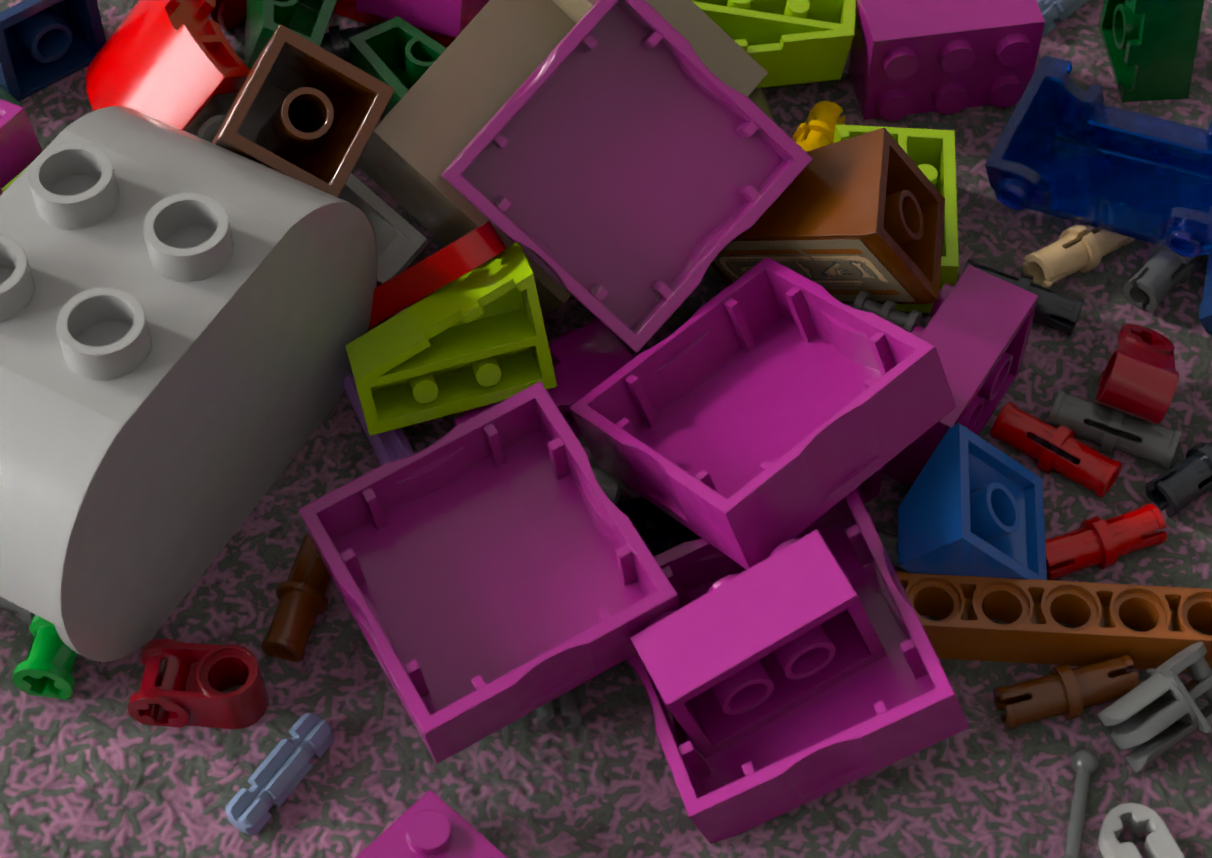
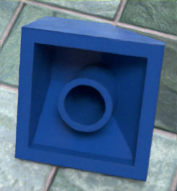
[896,423,1047,580]

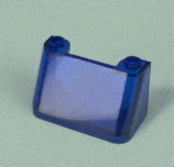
[985,55,1212,257]

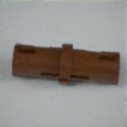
[993,653,1140,731]

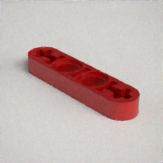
[368,221,506,329]

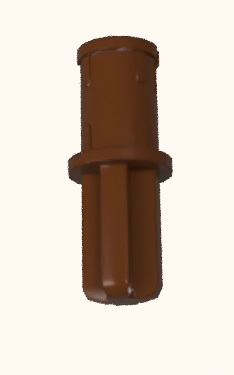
[261,534,331,663]

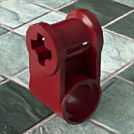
[1095,324,1179,425]
[128,639,268,729]

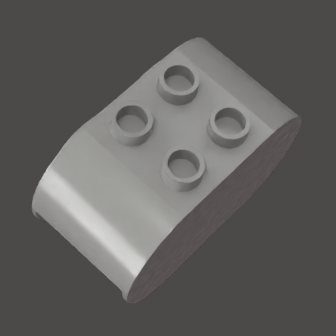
[0,106,378,662]

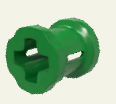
[12,615,78,700]

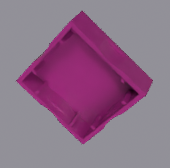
[440,0,813,353]
[569,257,956,570]
[298,381,679,764]
[627,489,971,844]

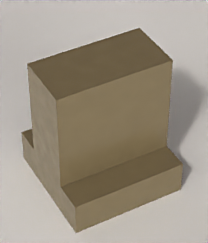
[356,0,768,316]

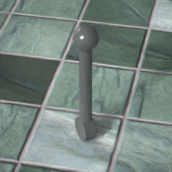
[1061,749,1099,858]

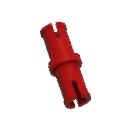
[990,402,1123,498]
[1045,503,1167,580]

